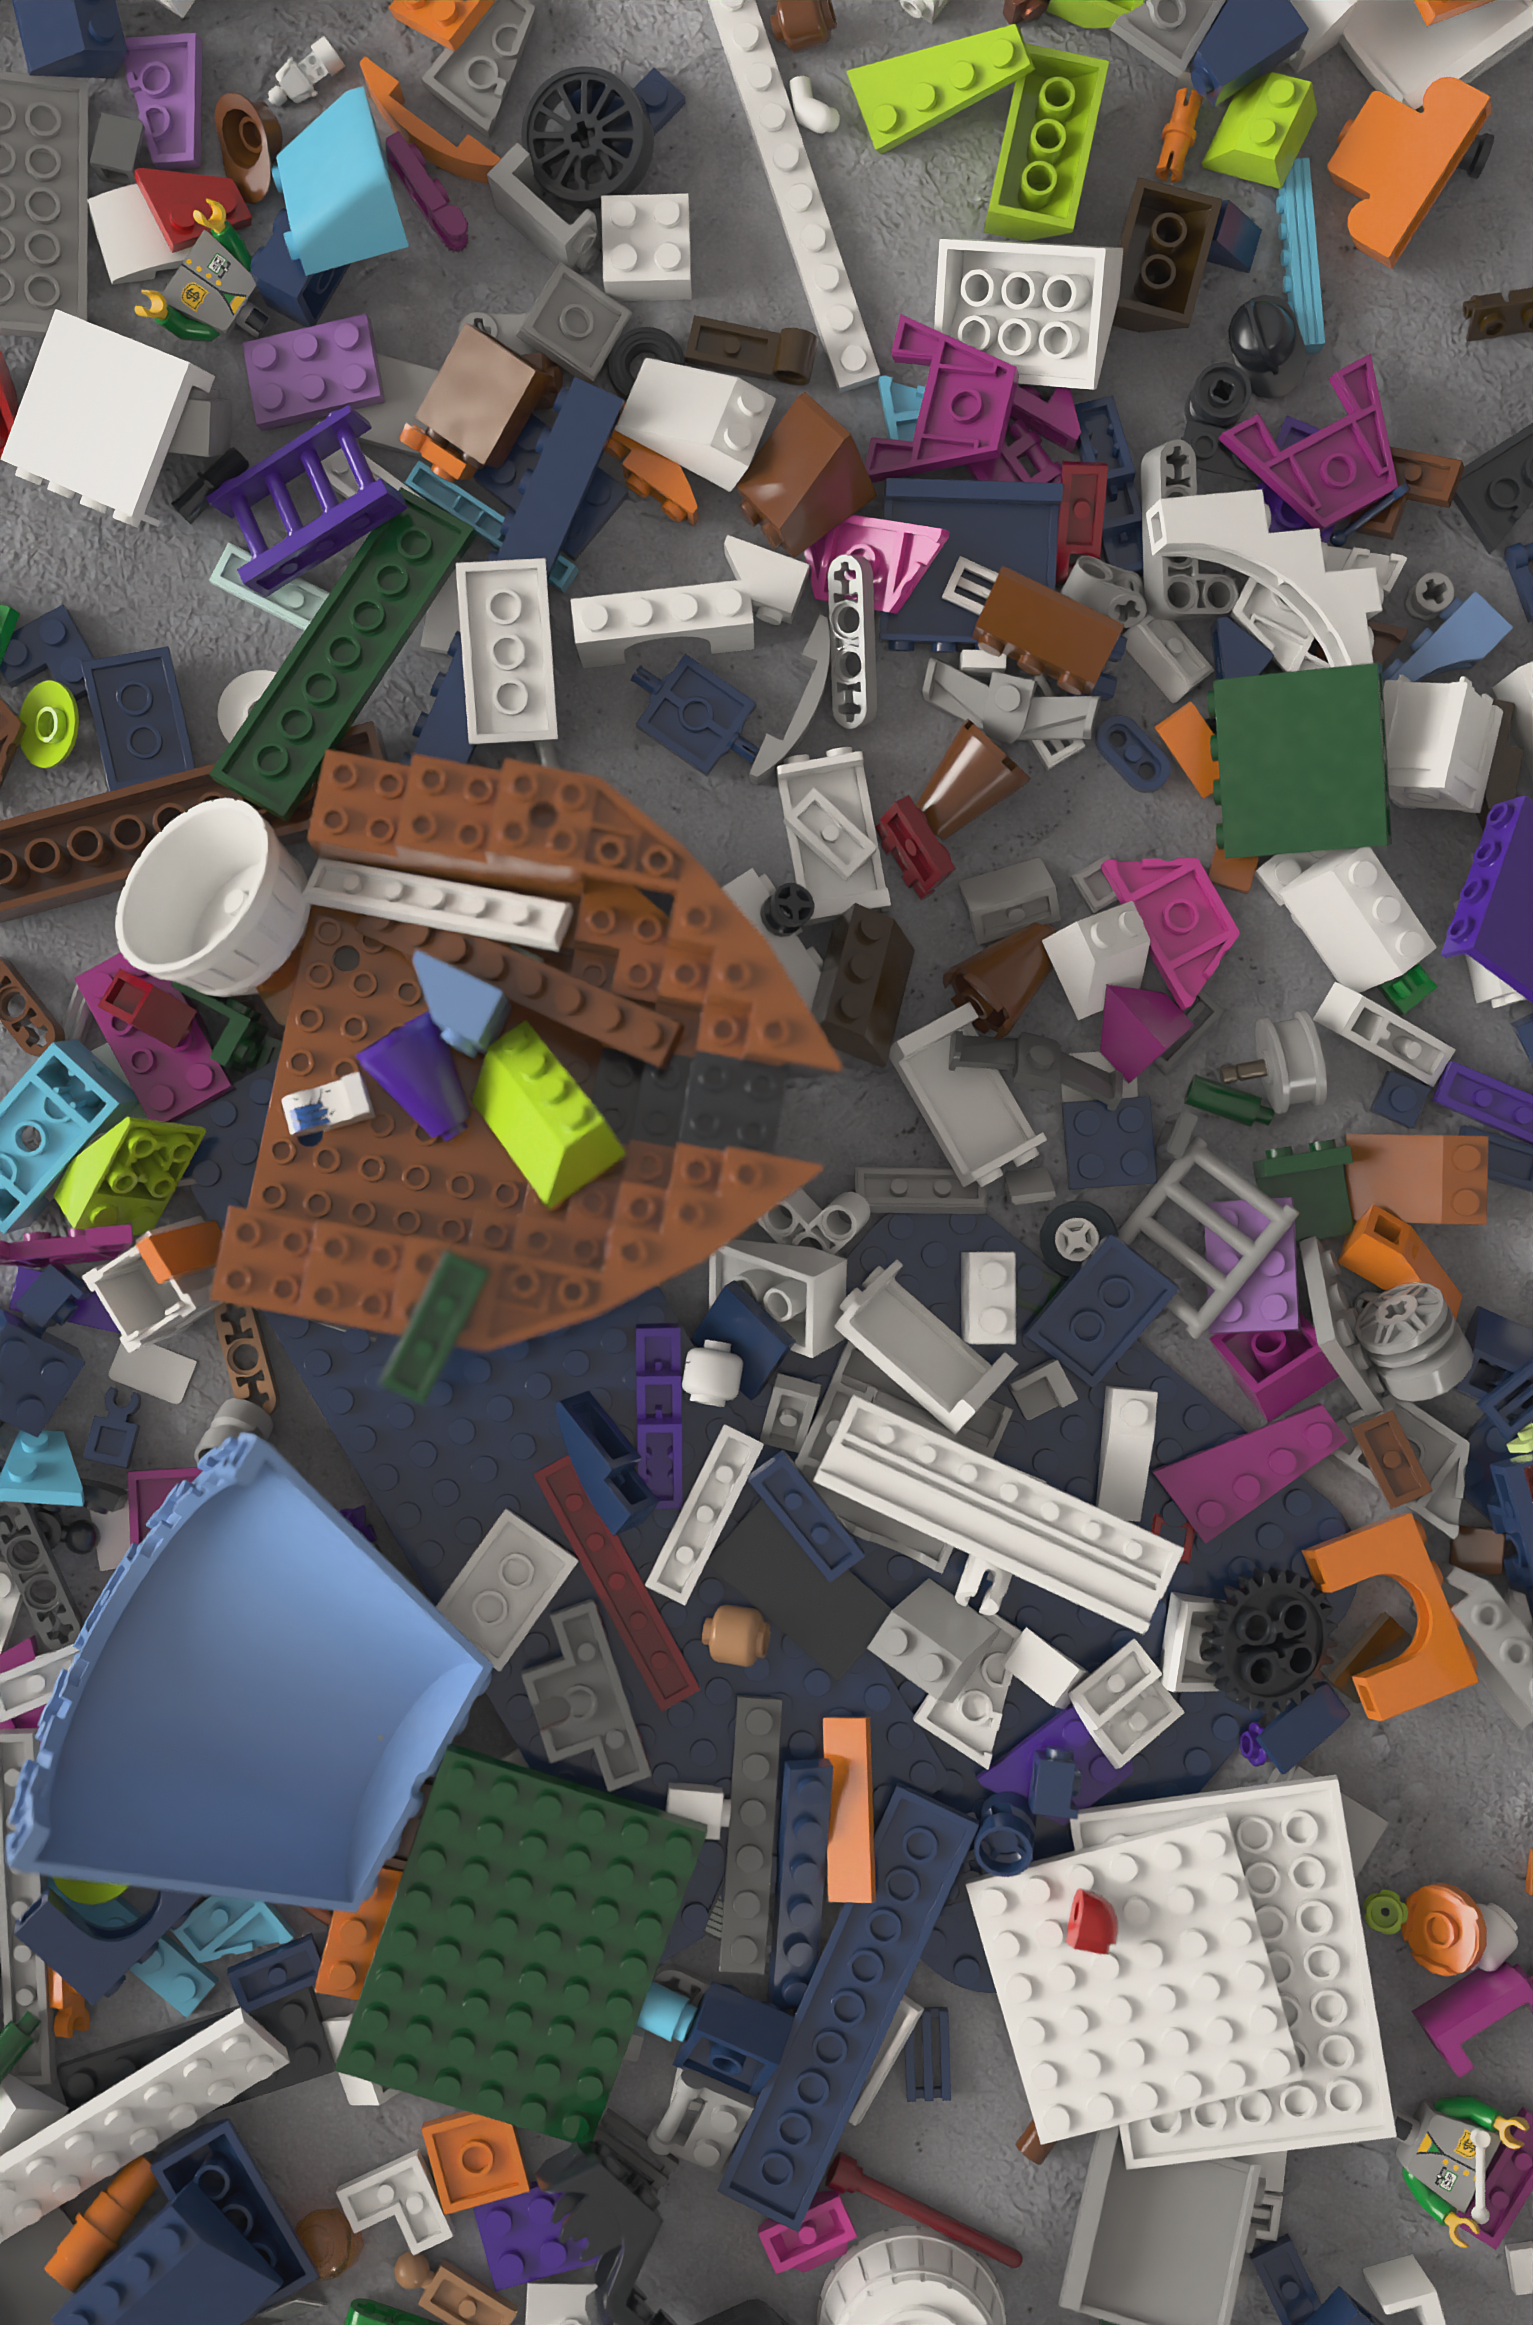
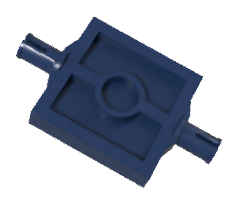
[630,654,760,777]

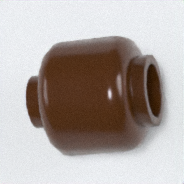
[770,0,837,53]

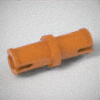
[1155,88,1203,183]

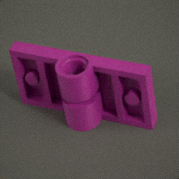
[74,952,235,1123]

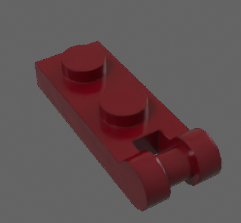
[1055,461,1108,585]

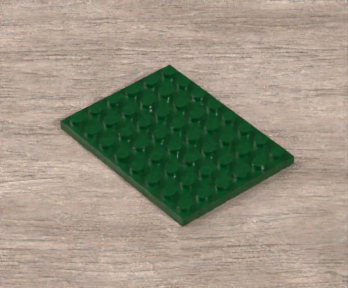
[334,1744,707,2144]

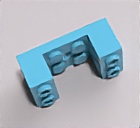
[0,1040,139,1234]

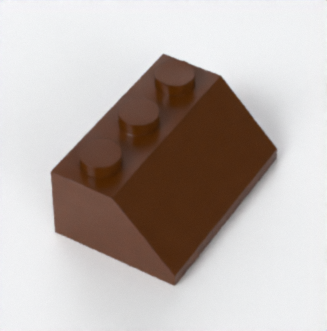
[972,566,1125,696]

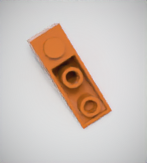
[1337,1204,1463,1321]

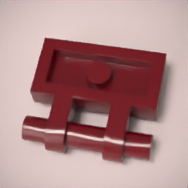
[875,795,956,900]

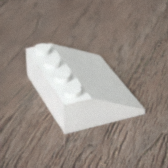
[934,239,1123,390]

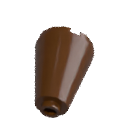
[915,719,1031,841]
[943,922,1057,1040]

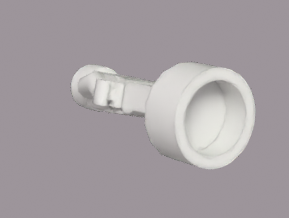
[268,36,345,107]

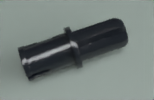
[171,447,250,524]

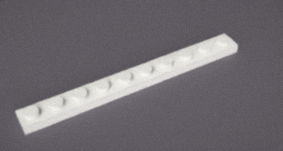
[708,0,880,394]

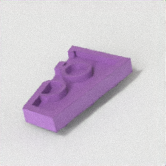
[123,33,202,170]

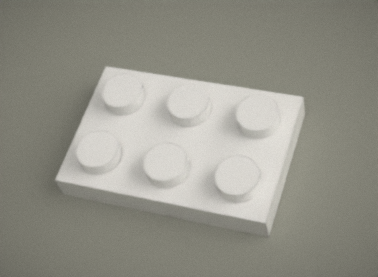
[435,1508,579,1672]

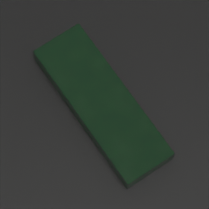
[379,1248,492,1405]

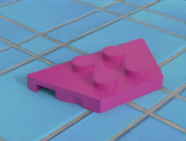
[804,515,950,614]
[1101,858,1240,1011]

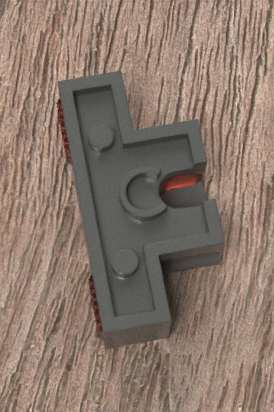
[521,1598,652,1792]

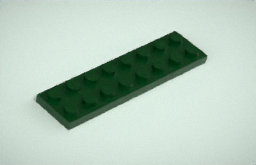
[209,487,477,822]

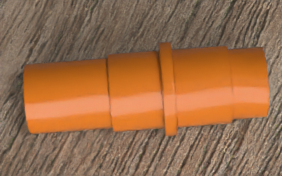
[44,2154,160,2294]

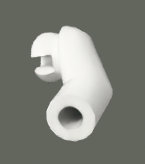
[789,76,840,134]

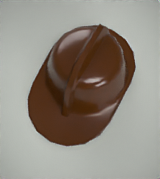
[214,92,283,204]

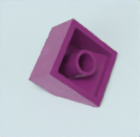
[1209,1312,1339,1423]

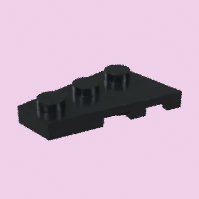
[1453,423,1533,555]

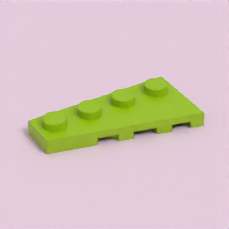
[846,24,1035,155]

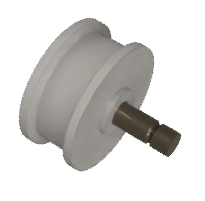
[1219,1010,1327,1114]

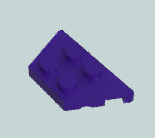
[976,1703,1134,1826]

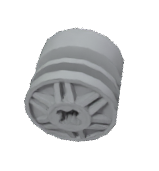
[1355,1282,1474,1402]

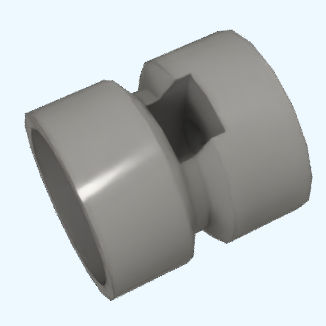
[194,1398,274,1464]

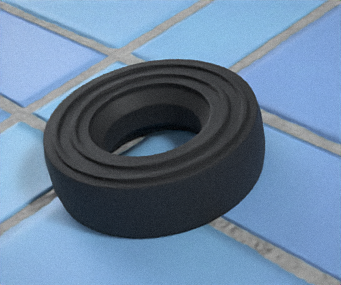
[608,327,686,402]

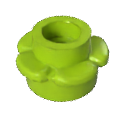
[1364,1889,1408,1935]

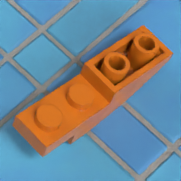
[605,403,699,527]

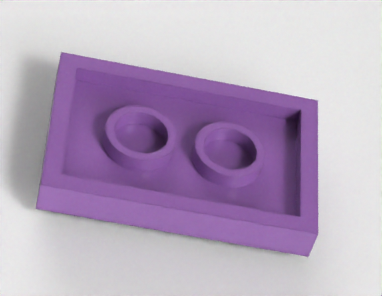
[243,313,385,431]
[1204,1197,1301,1334]

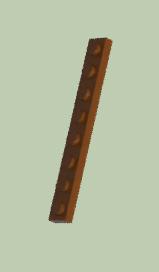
[356,914,686,1070]

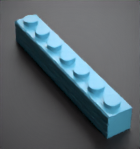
[1276,158,1325,354]
[404,460,579,594]

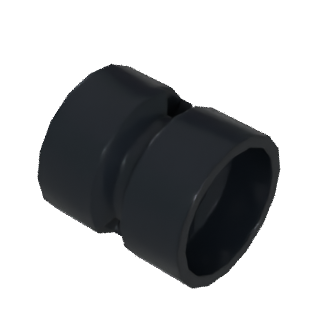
[1184,362,1252,430]

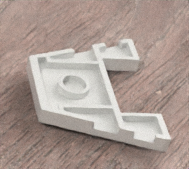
[1229,542,1407,672]

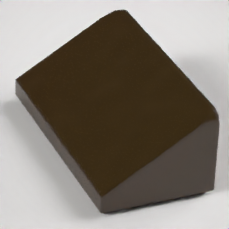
[1328,1612,1413,1704]

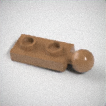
[394,2251,518,2325]

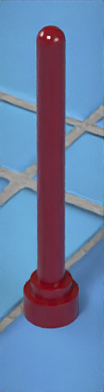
[825,2152,1023,2268]

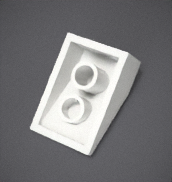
[614,358,776,492]
[709,1239,847,1358]

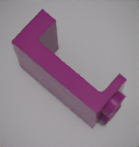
[1411,1960,1533,2078]

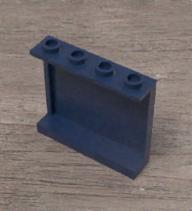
[879,478,1063,653]

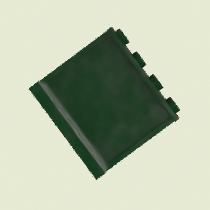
[1207,663,1392,859]

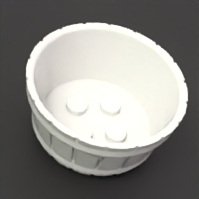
[116,798,311,997]
[817,2226,1006,2325]

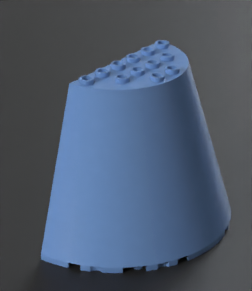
[6,1433,494,1913]

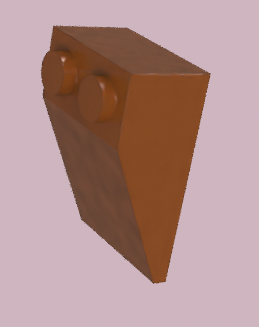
[1344,1134,1489,1225]

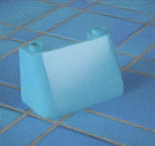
[271,86,409,276]

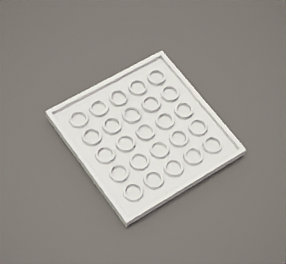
[966,1812,1304,2145]

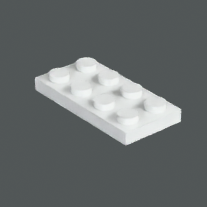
[456,558,558,745]

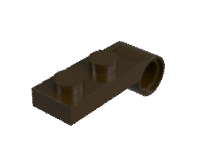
[685,315,819,386]

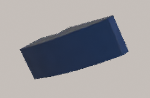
[555,1391,660,1536]

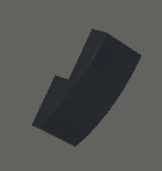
[36,1478,128,1515]

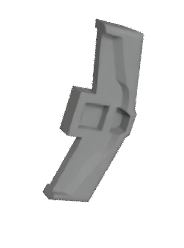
[923,657,1101,743]

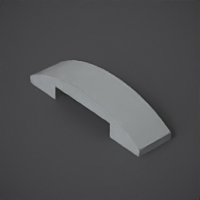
[749,615,830,785]

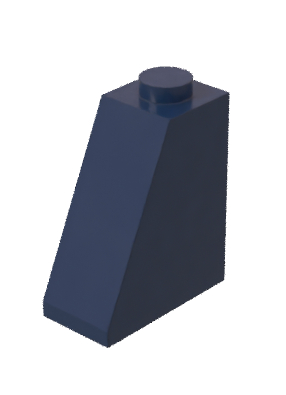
[1189,0,1309,107]

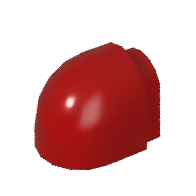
[1066,1888,1118,1955]

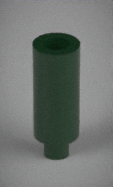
[1184,1074,1274,1127]
[0,2011,42,2083]

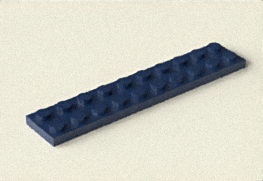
[717,1782,980,2232]

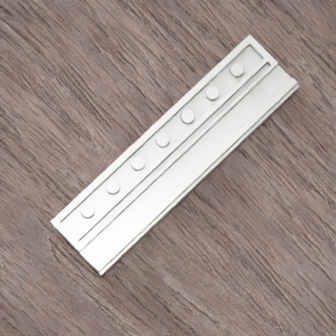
[814,1394,1184,1634]

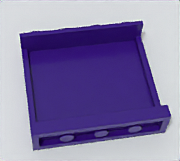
[1441,795,1533,1003]

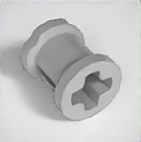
[1404,572,1454,622]

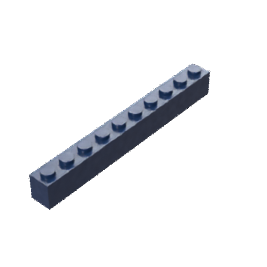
[399,377,624,766]

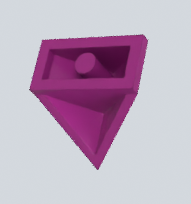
[1100,984,1194,1084]

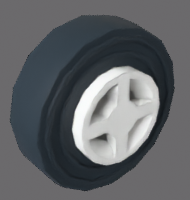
[1040,1201,1119,1278]

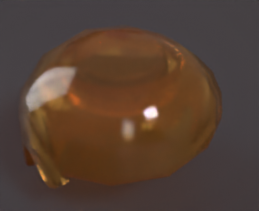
[295,2208,364,2281]

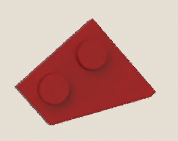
[134,168,252,253]

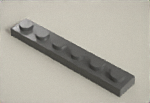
[719,1695,782,1974]

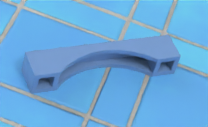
[1383,591,1513,689]

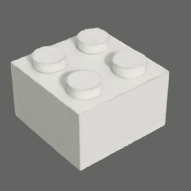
[601,194,692,301]

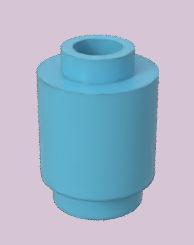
[636,1981,698,2042]

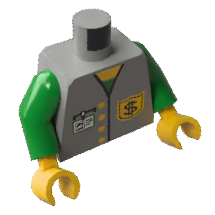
[135,198,271,342]
[1392,2095,1530,2248]

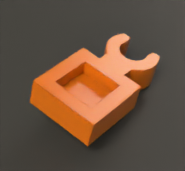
[398,424,477,483]
[48,1966,91,2038]

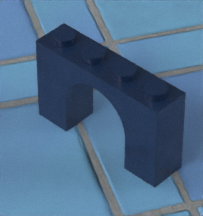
[14,1887,210,2005]

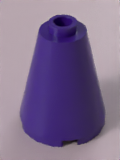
[355,1010,471,1141]

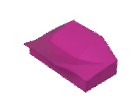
[758,2190,857,2275]

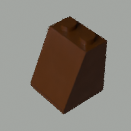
[735,392,877,558]

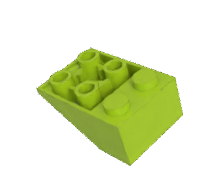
[53,1117,206,1235]

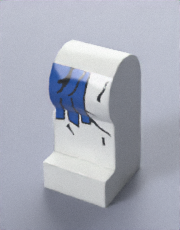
[282,1072,376,1137]

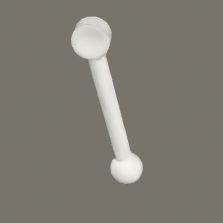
[1470,2128,1491,2224]

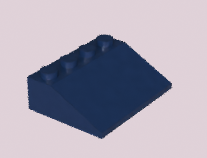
[50,2180,284,2325]

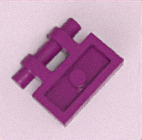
[963,419,1062,483]

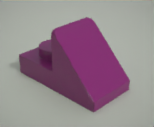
[1009,384,1081,454]

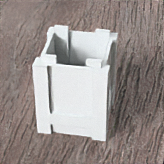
[1383,675,1503,813]
[82,1215,223,1353]

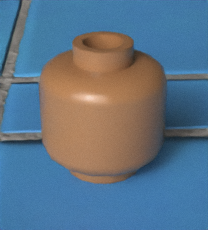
[702,1604,770,1667]

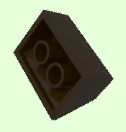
[1112,177,1223,333]
[810,903,915,1068]

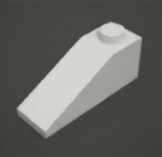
[1313,982,1456,1087]
[1096,1386,1158,1522]

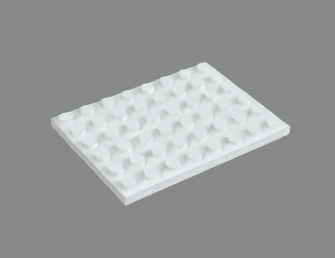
[1070,1775,1397,2170]

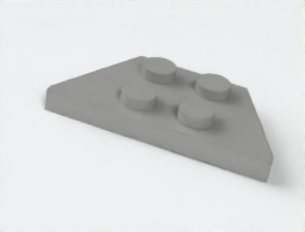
[1330,1394,1470,1540]

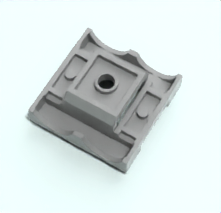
[794,1340,1013,1574]

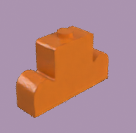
[1327,77,1492,269]

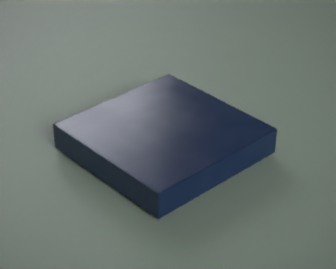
[690,1280,796,1401]

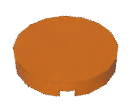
[1401,1882,1487,1977]

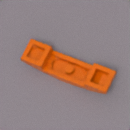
[360,56,501,184]

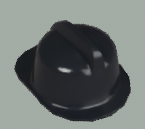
[1228,295,1308,399]

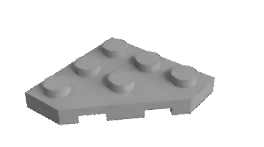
[1299,1236,1386,1416]

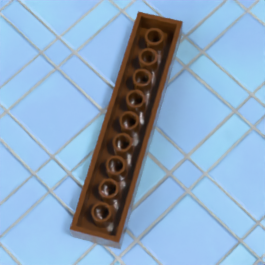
[0,721,389,923]

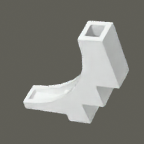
[1146,489,1384,667]

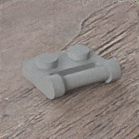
[647,2069,756,2174]

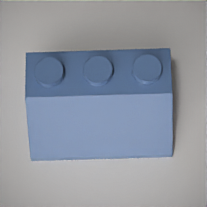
[412,950,513,1059]

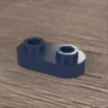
[1095,715,1170,793]

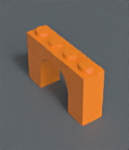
[1302,1513,1479,1721]

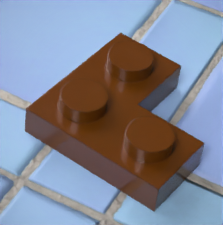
[1349,446,1464,540]

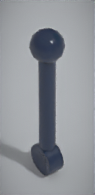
[1330,482,1410,547]

